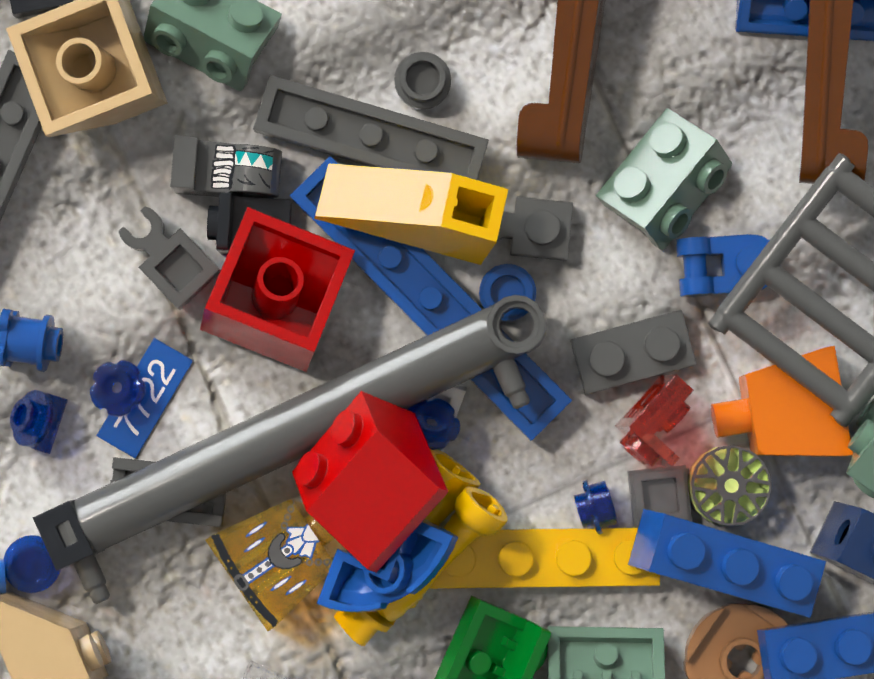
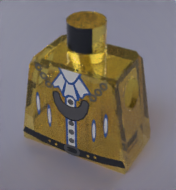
[205,498,335,631]

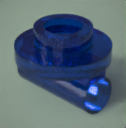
[10,390,68,454]

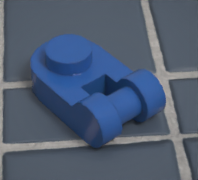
[676,234,781,297]

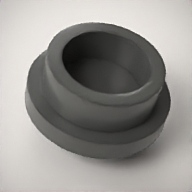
[394,52,451,109]

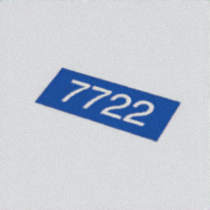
[96,338,193,459]

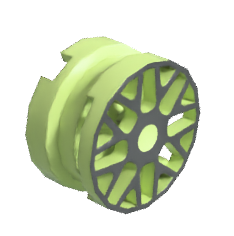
[687,445,772,526]

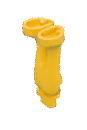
[334,448,508,646]

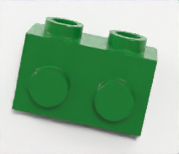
[434,595,551,679]

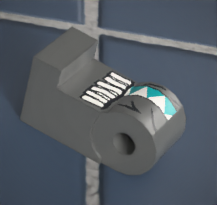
[170,135,282,198]

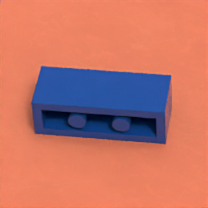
[628,509,826,618]

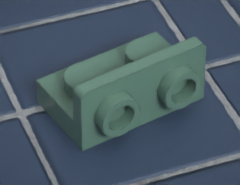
[547,626,665,679]

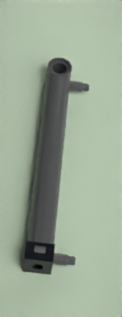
[33,295,547,604]

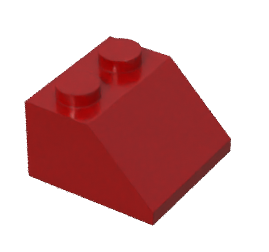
[200,207,355,372]
[292,391,448,572]

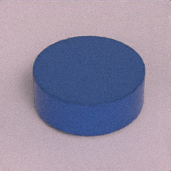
[479,264,536,322]

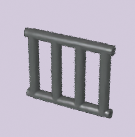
[708,153,874,427]

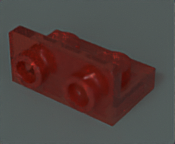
[615,374,694,467]

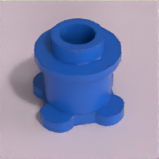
[0,309,63,372]

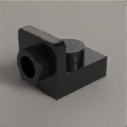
[207,192,292,255]

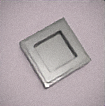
[627,465,692,528]

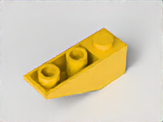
[314,164,508,265]

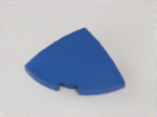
[317,519,458,613]

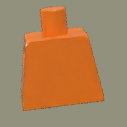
[711,346,853,457]

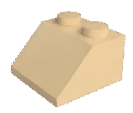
[6,0,168,137]
[0,592,111,679]

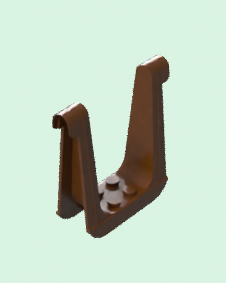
[517,0,869,184]

